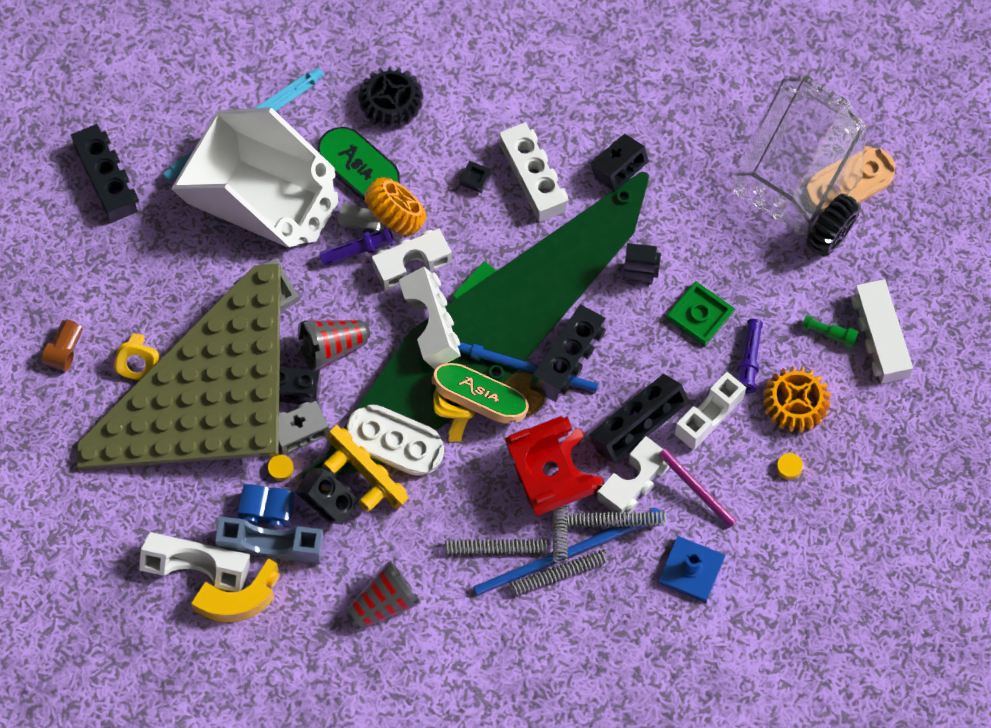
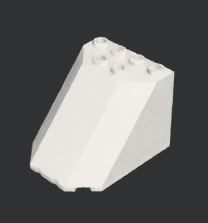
[171,108,338,247]

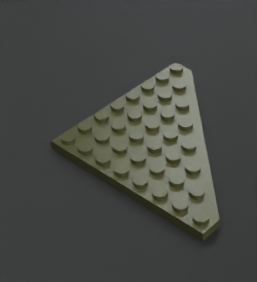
[77,263,281,470]

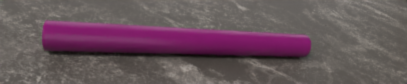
[657,448,737,528]

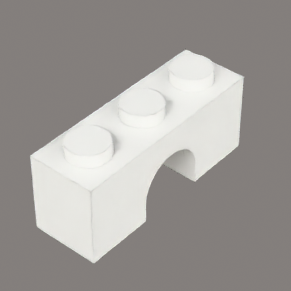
[372,229,452,291]
[675,372,746,450]
[597,436,669,517]

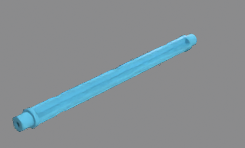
[162,68,324,182]

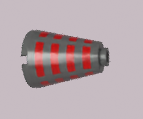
[298,320,370,370]
[346,560,421,629]

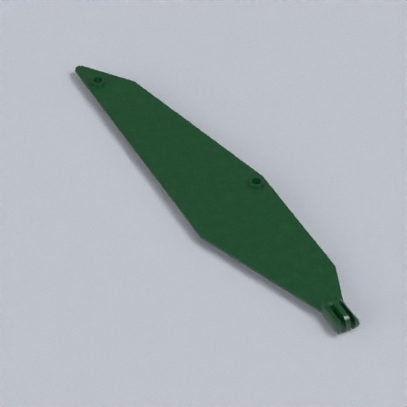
[299,171,649,490]

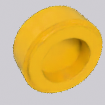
[777,453,803,480]
[268,455,294,482]

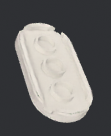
[347,405,444,476]

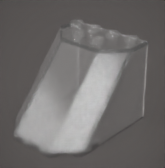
[732,74,867,237]

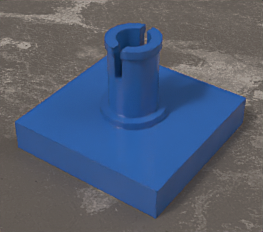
[658,536,726,603]

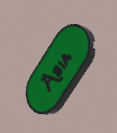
[317,127,400,201]

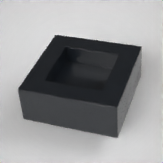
[460,160,492,193]

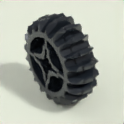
[358,65,423,129]
[806,193,861,257]

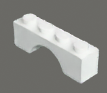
[399,267,461,369]
[139,532,250,592]

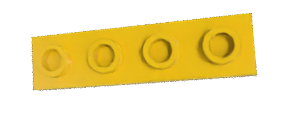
[322,425,409,512]

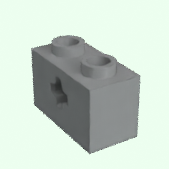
[279,401,329,455]

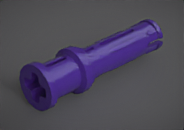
[319,225,395,267]
[737,319,763,394]

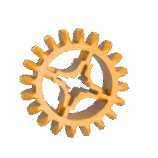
[364,177,427,236]
[762,366,831,433]

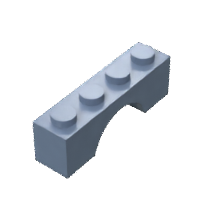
[215,516,324,564]

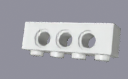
[499,122,569,222]

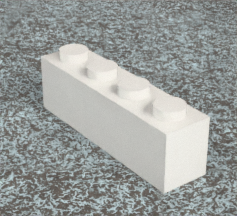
[851,279,913,384]

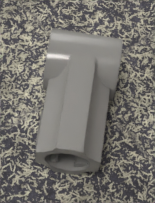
[338,203,384,233]

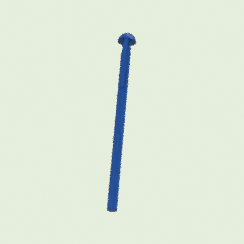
[473,507,663,596]

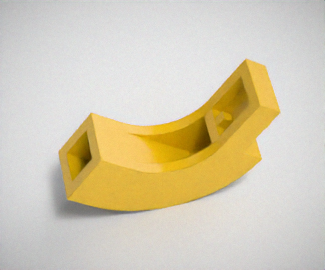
[191,559,280,623]

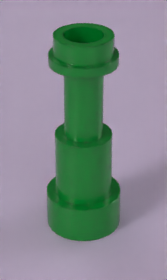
[801,315,859,349]

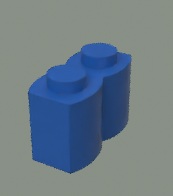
[237,484,296,529]

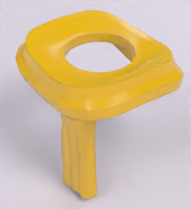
[113,333,159,381]
[433,390,475,442]

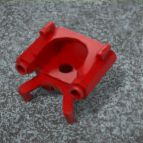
[504,416,605,516]

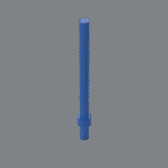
[458,342,598,393]

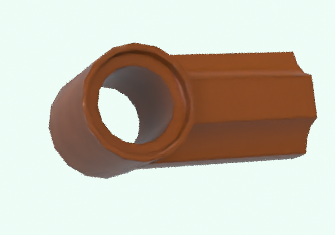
[41,319,83,372]

